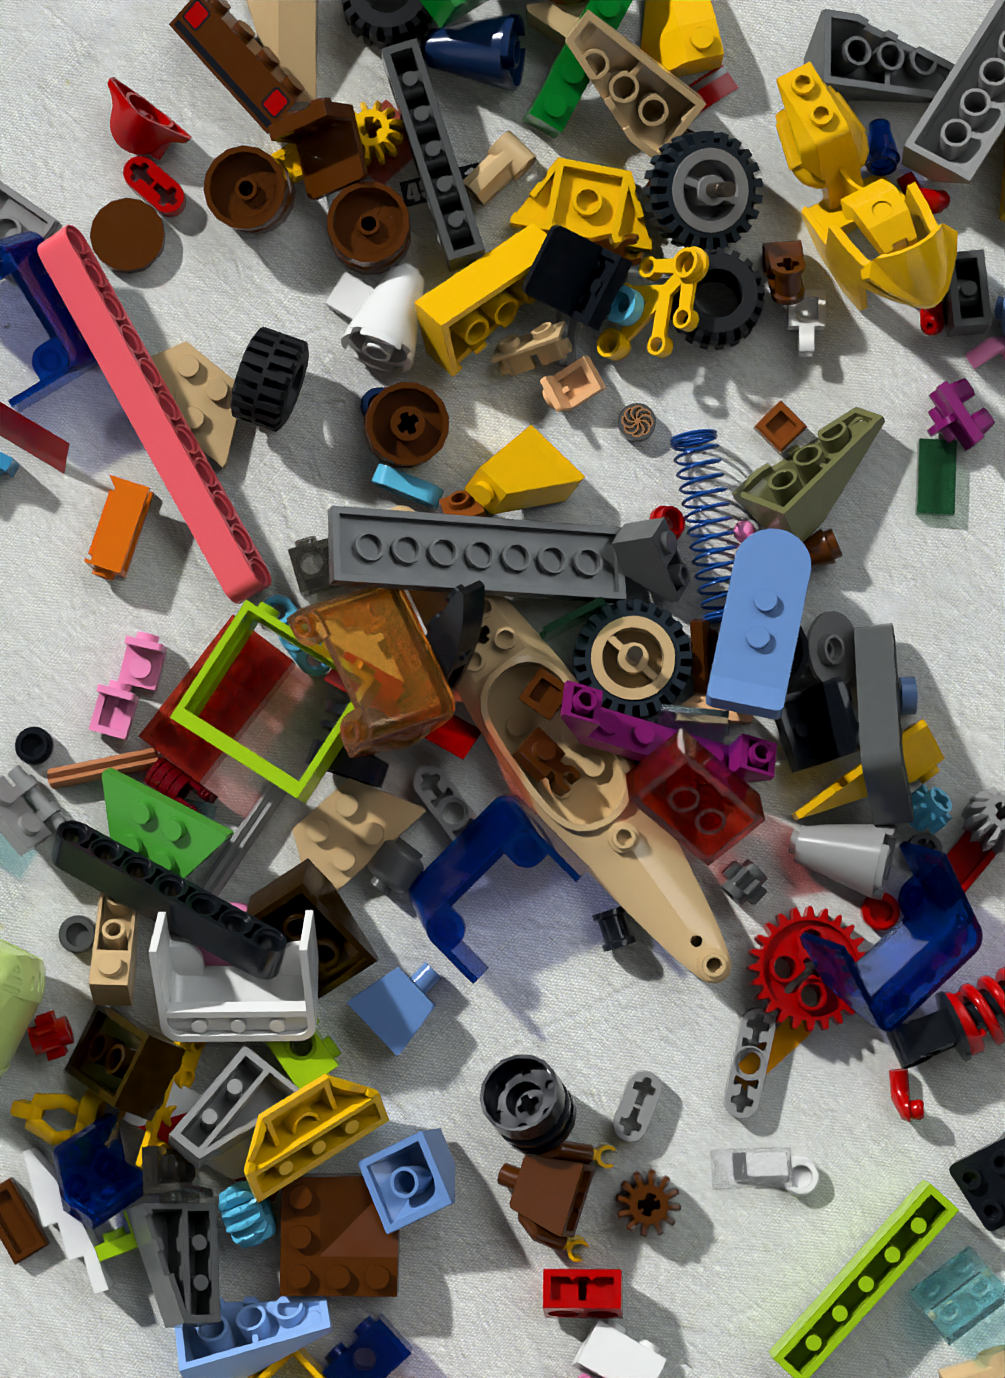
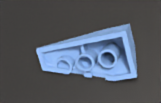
[175,1296,333,1378]

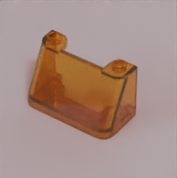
[286,587,455,758]

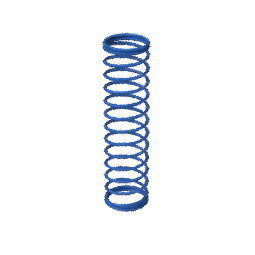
[670,429,738,624]

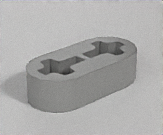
[612,1070,662,1142]

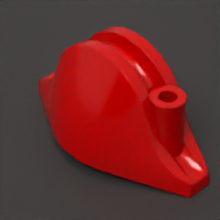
[107,77,192,160]

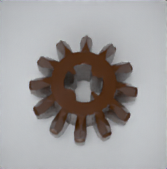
[615,1169,681,1237]

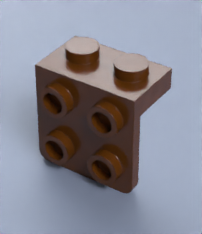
[268,97,368,200]

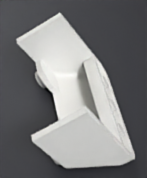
[149,910,319,1042]

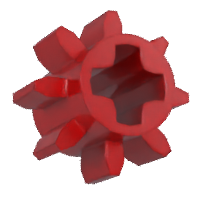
[28,1010,74,1061]

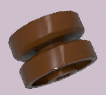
[203,145,296,235]
[327,181,411,275]
[363,382,449,468]

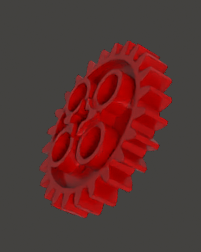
[746,906,872,1032]

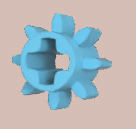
[909,784,952,834]

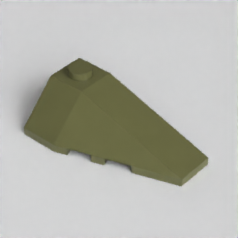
[732,407,885,542]

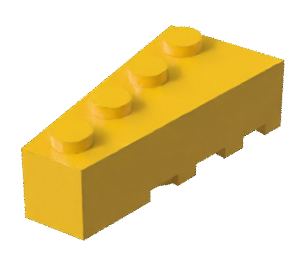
[414,223,547,377]

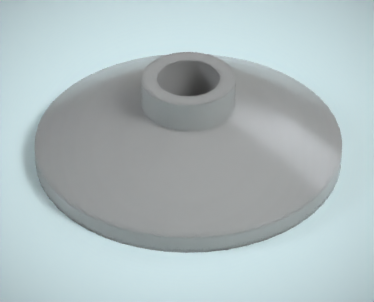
[807,611,856,684]

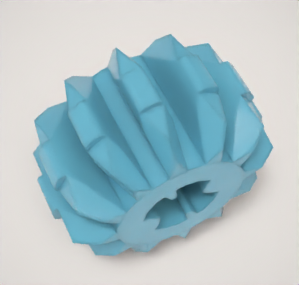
[218,1180,277,1249]

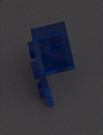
[53,1113,153,1230]

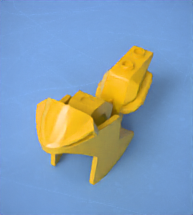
[775,61,958,311]

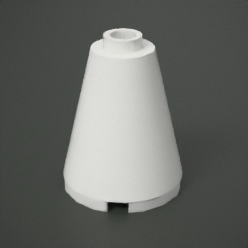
[341,264,425,373]

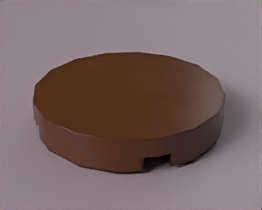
[90,198,166,274]

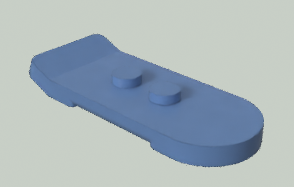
[705,529,811,720]

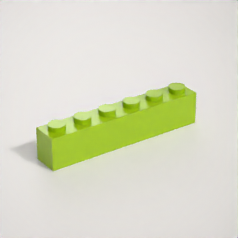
[768,1179,959,1378]

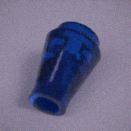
[865,118,900,176]

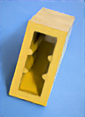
[464,425,585,515]

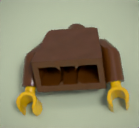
[497,1141,616,1262]

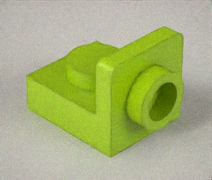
[94,1204,138,1262]

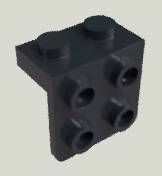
[522,224,633,331]
[775,676,860,773]
[949,1132,1005,1231]

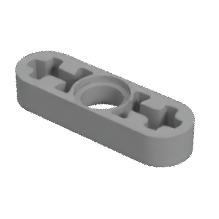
[413,765,493,861]
[723,1008,776,1119]

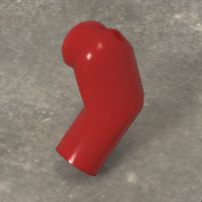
[896,171,950,214]
[920,301,945,336]
[889,1069,925,1122]

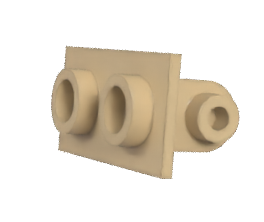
[491,321,572,377]

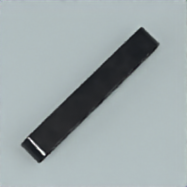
[52,820,287,980]

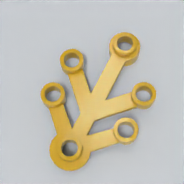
[597,246,709,361]

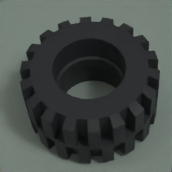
[342,0,433,50]
[670,247,765,350]
[231,327,309,432]

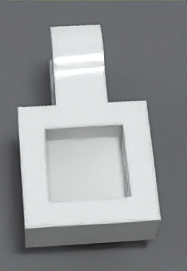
[787,290,826,358]

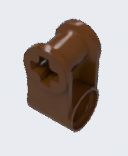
[762,240,805,305]

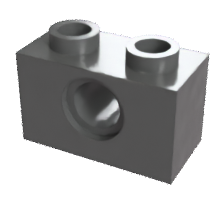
[943,249,992,337]

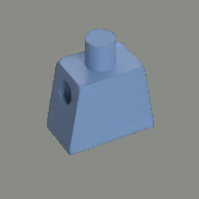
[347,962,442,1056]

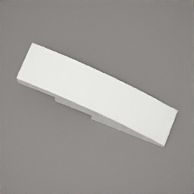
[22,1146,114,1294]

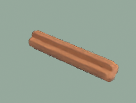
[47,748,160,789]

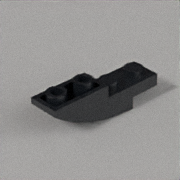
[394,580,485,714]

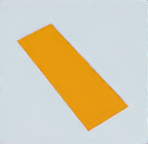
[734,1018,811,1091]

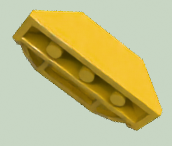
[243,1074,390,1203]

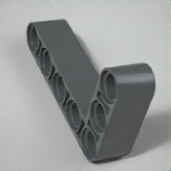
[854,623,914,826]

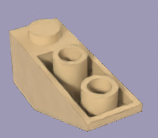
[89,892,139,1006]

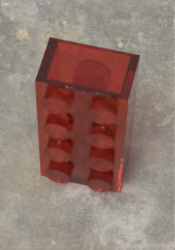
[138,615,297,785]

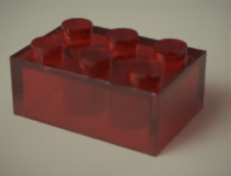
[625,728,765,866]

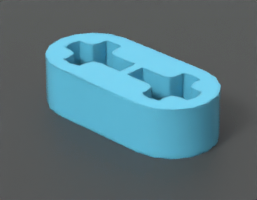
[371,464,444,509]

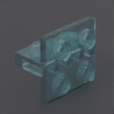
[910,1246,1005,1346]

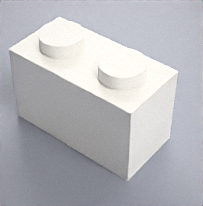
[571,1319,667,1378]

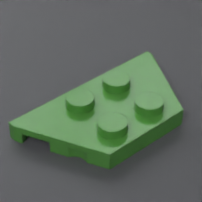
[102,767,234,879]

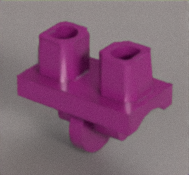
[927,378,995,451]

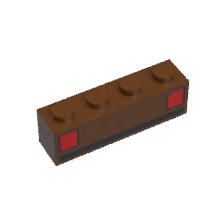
[169,0,311,134]

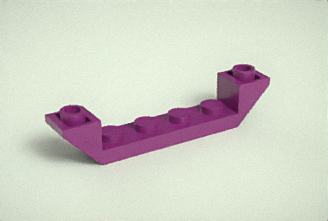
[561,680,777,785]

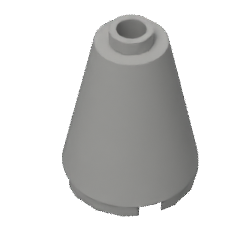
[788,824,897,900]

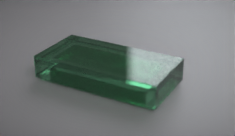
[915,438,957,516]

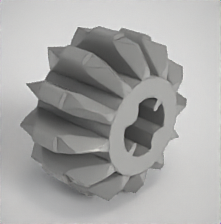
[961,786,1005,855]

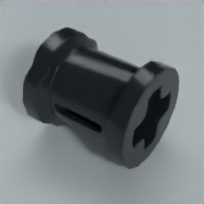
[592,906,636,952]

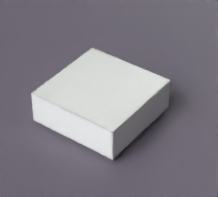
[326,272,375,321]

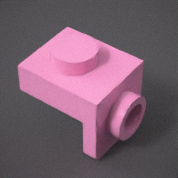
[88,680,140,741]

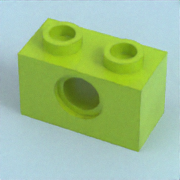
[265,1017,342,1089]

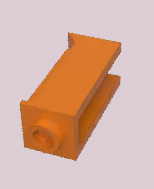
[84,475,154,581]

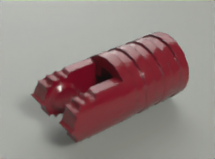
[143,757,219,814]

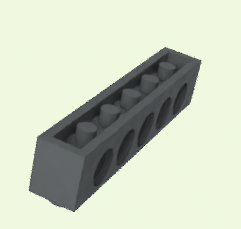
[381,38,485,271]

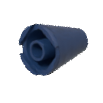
[420,14,526,91]

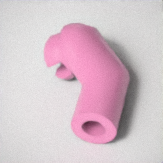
[965,336,1005,369]

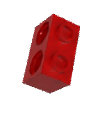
[542,1269,623,1319]

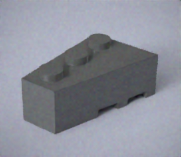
[125,1203,221,1328]

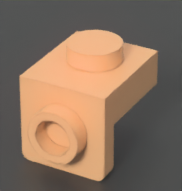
[540,356,607,412]

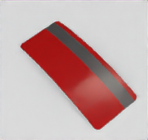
[688,65,739,114]

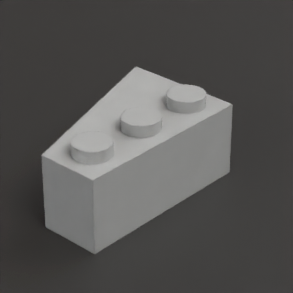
[168,1045,299,1168]

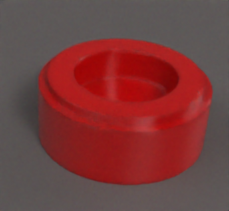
[860,892,900,930]

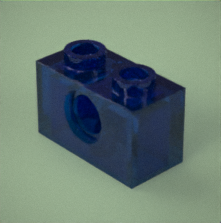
[322,1313,413,1378]

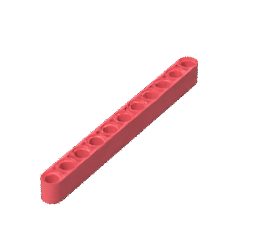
[37,224,272,604]

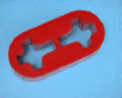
[123,156,186,218]

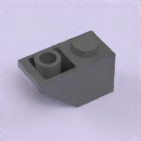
[612,517,690,602]

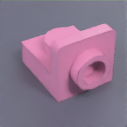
[118,631,167,692]

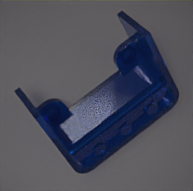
[0,231,99,413]
[409,794,590,984]
[800,841,983,1032]

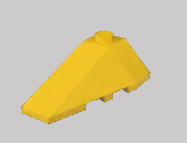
[640,0,724,77]

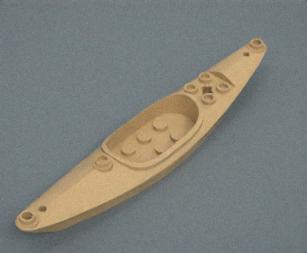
[390,505,732,984]

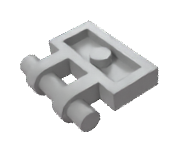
[0,765,66,856]

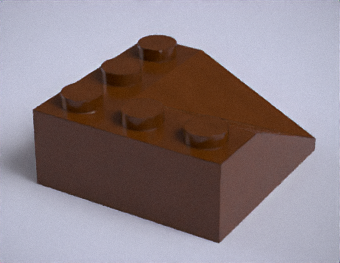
[280,1173,400,1297]

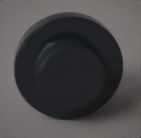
[15,727,54,765]

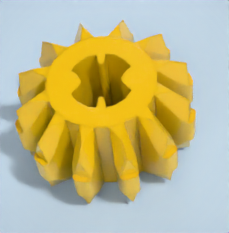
[354,100,404,166]

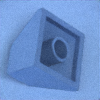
[357,1128,455,1235]

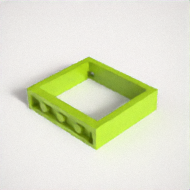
[170,600,381,804]

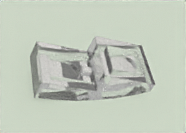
[710,1147,793,1190]

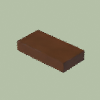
[0,1177,51,1265]

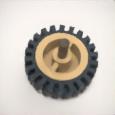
[573,599,692,719]

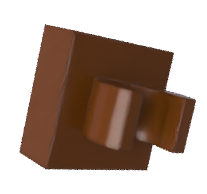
[518,667,564,721]

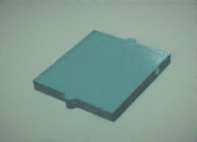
[655,704,729,744]

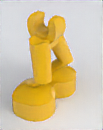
[10,1089,107,1166]

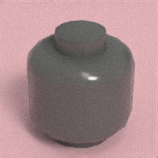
[367,837,424,896]

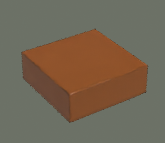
[753,401,808,455]

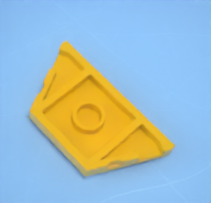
[510,157,652,254]

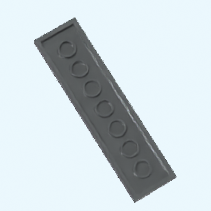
[328,505,626,603]

